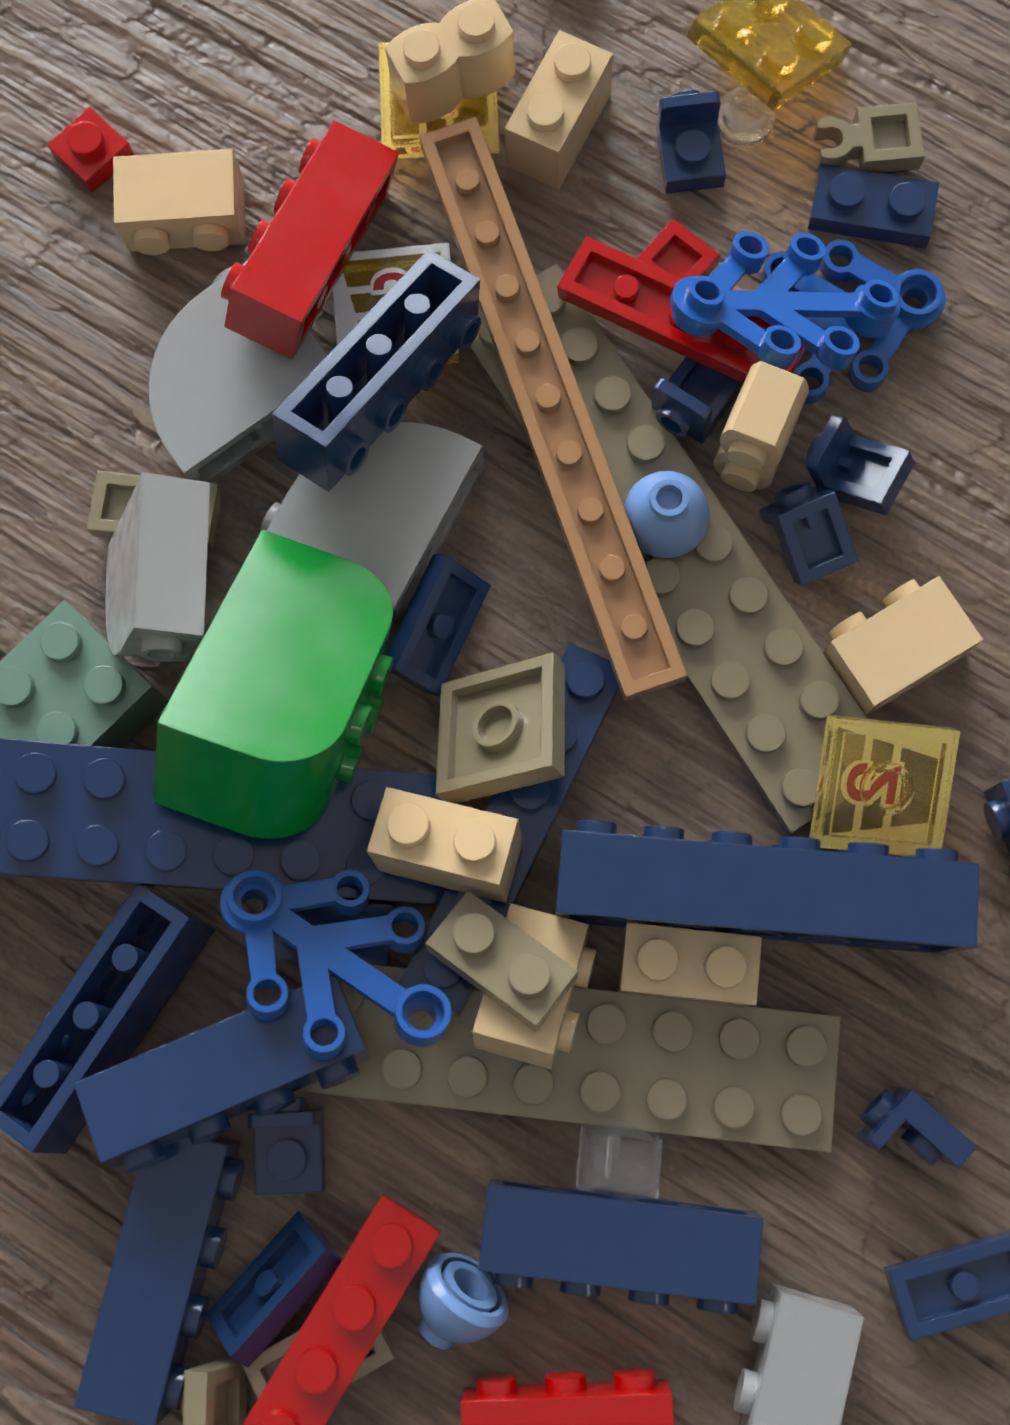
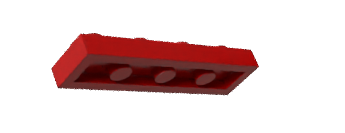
[557,236,806,383]
[243,1193,441,1425]

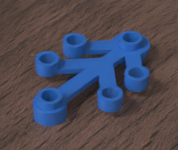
[670,231,900,370]
[762,239,946,404]
[220,869,451,1060]

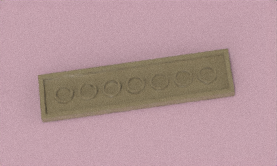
[300,965,841,1152]

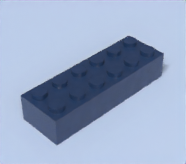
[556,820,980,955]

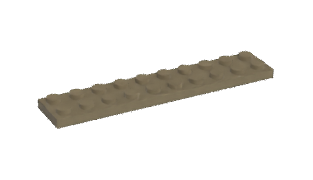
[467,263,891,835]

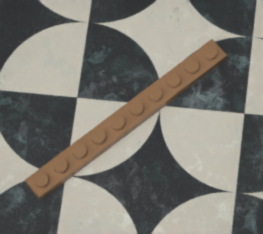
[419,117,687,702]

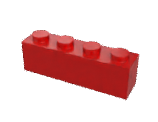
[221,120,400,360]

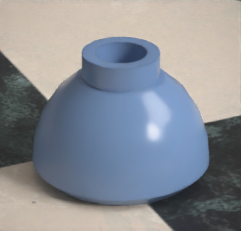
[623,471,710,558]
[418,1253,508,1349]

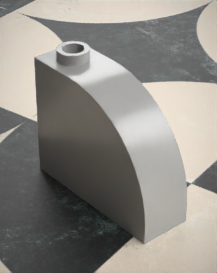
[149,261,327,483]
[260,422,485,624]
[105,472,210,662]

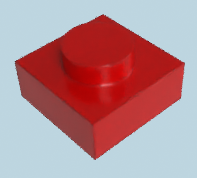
[47,106,134,193]
[637,219,720,279]

